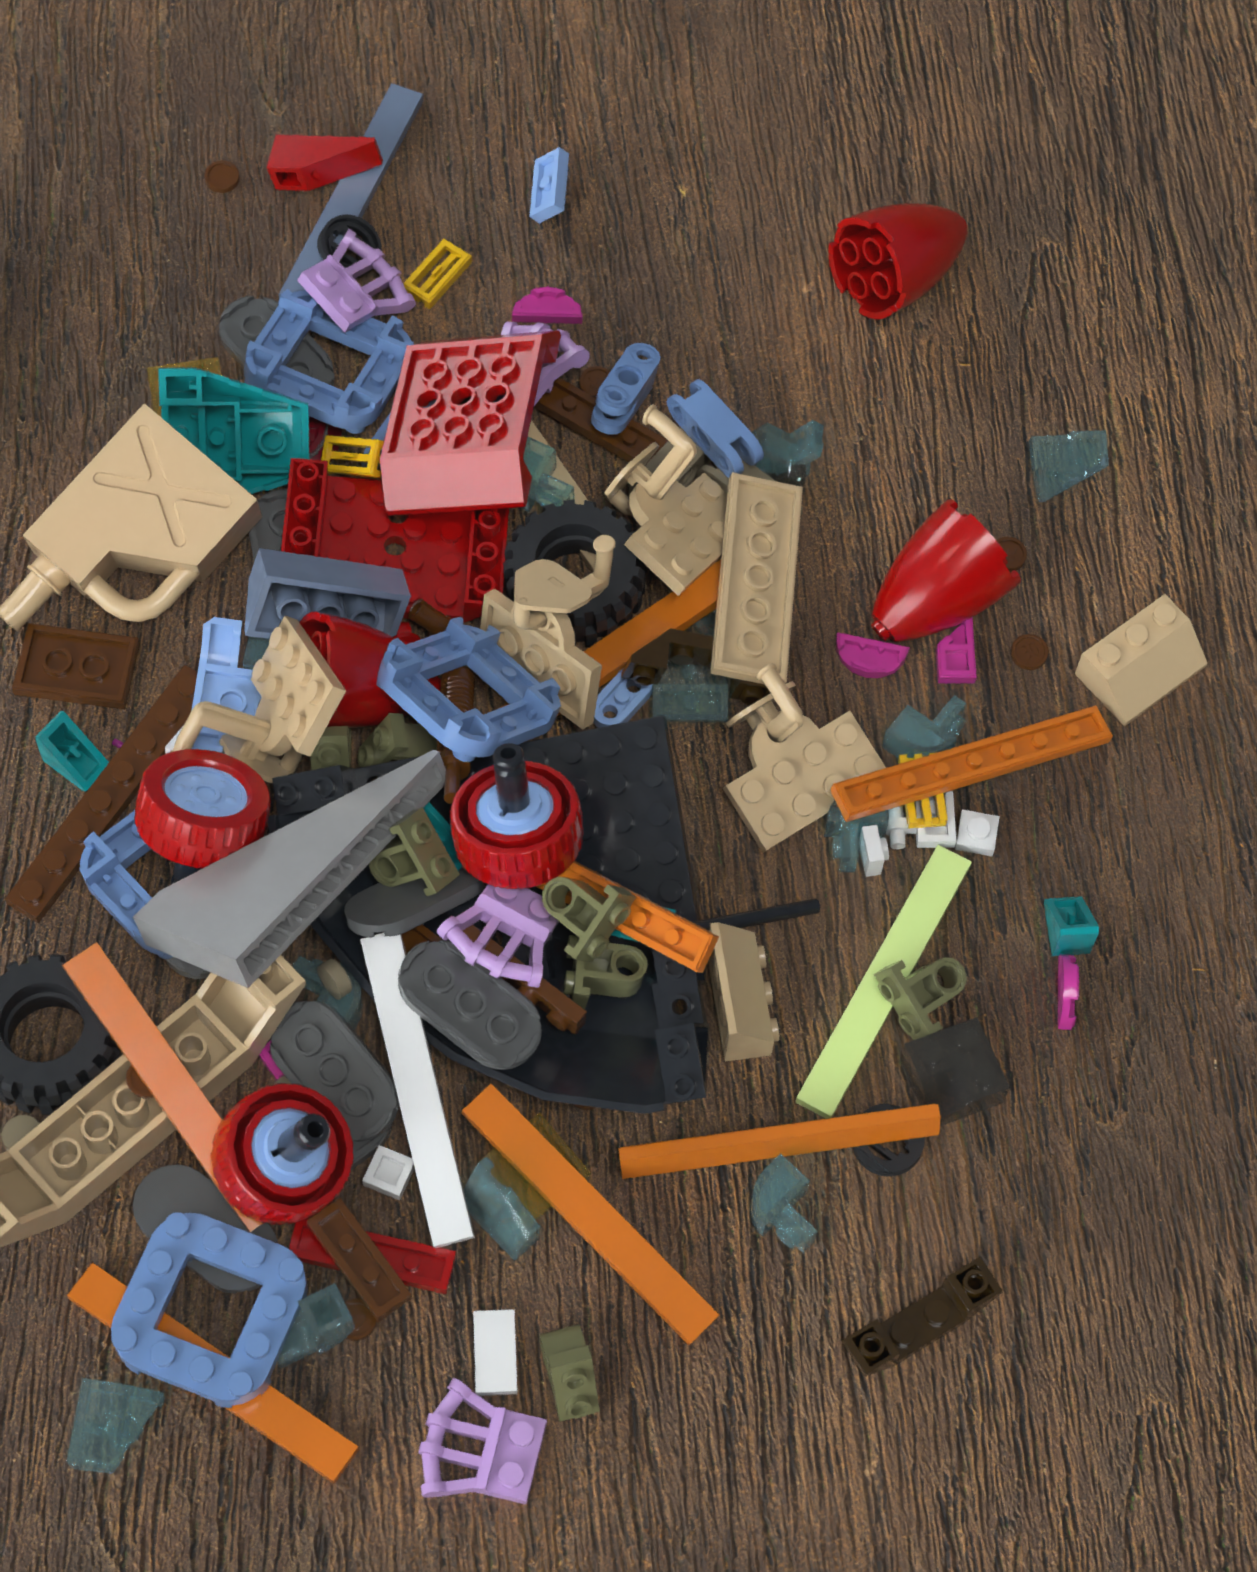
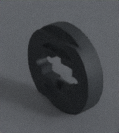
[317,214,382,278]
[853,1103,925,1176]

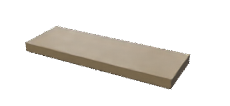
[710,472,803,684]

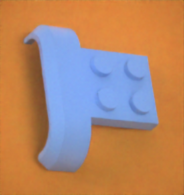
[191,617,262,754]

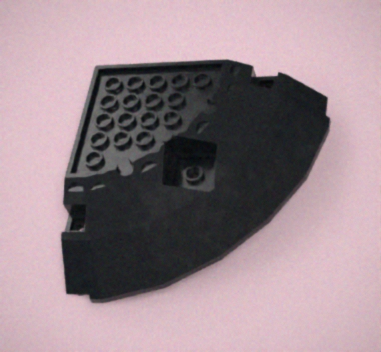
[268,715,710,1114]

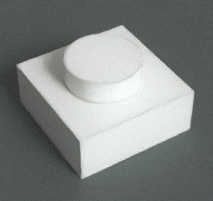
[955,809,1000,857]
[858,825,889,877]
[362,1145,415,1200]

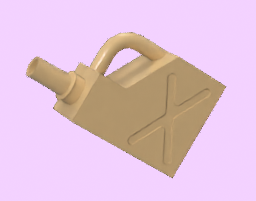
[0,403,262,632]

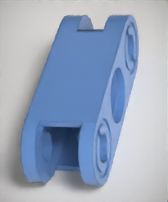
[591,343,661,434]
[667,379,764,478]

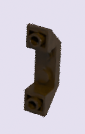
[621,629,770,705]
[842,1257,1003,1377]

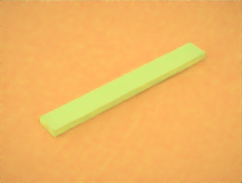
[795,845,972,1119]

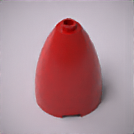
[828,203,967,319]
[871,499,1021,642]
[299,611,441,728]

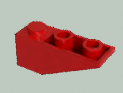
[267,134,383,191]

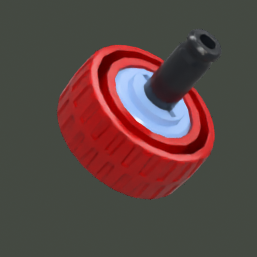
[450,743,583,889]
[134,749,271,885]
[211,1083,354,1225]

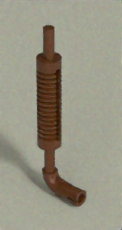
[408,598,475,804]

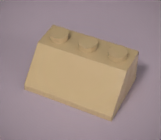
[1075,594,1208,727]
[708,922,779,1061]

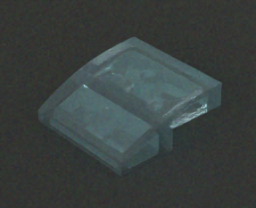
[652,660,728,722]

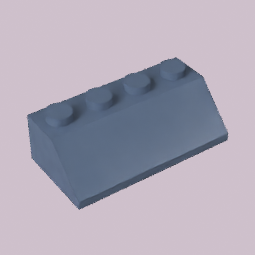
[244,548,411,639]

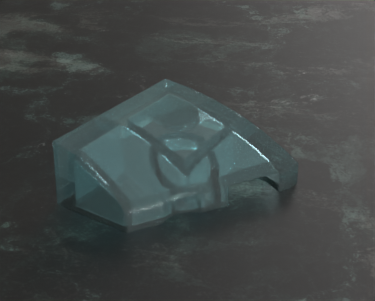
[1029,430,1109,502]
[464,1156,541,1261]
[66,1378,165,1474]

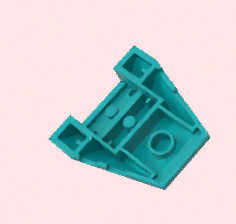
[158,367,309,494]

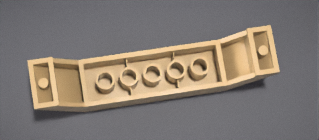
[0,955,306,1248]

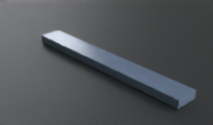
[279,83,423,297]

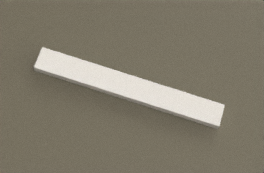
[360,933,475,1249]

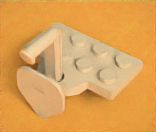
[604,404,727,596]
[480,535,616,729]
[170,616,346,783]
[723,663,886,853]

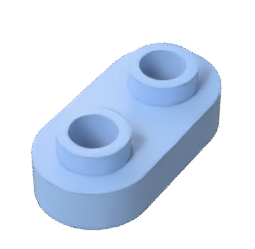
[593,669,653,728]

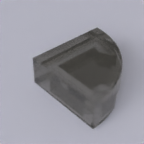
[770,464,806,494]

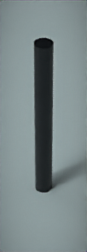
[693,898,820,931]

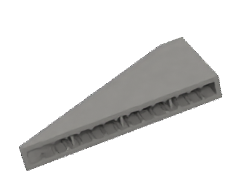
[133,750,446,988]

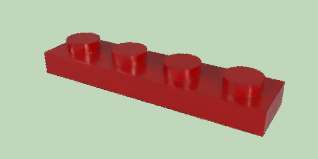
[288,1218,456,1295]

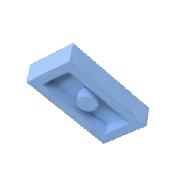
[530,147,569,223]

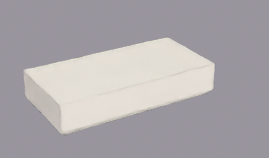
[473,1309,517,1396]

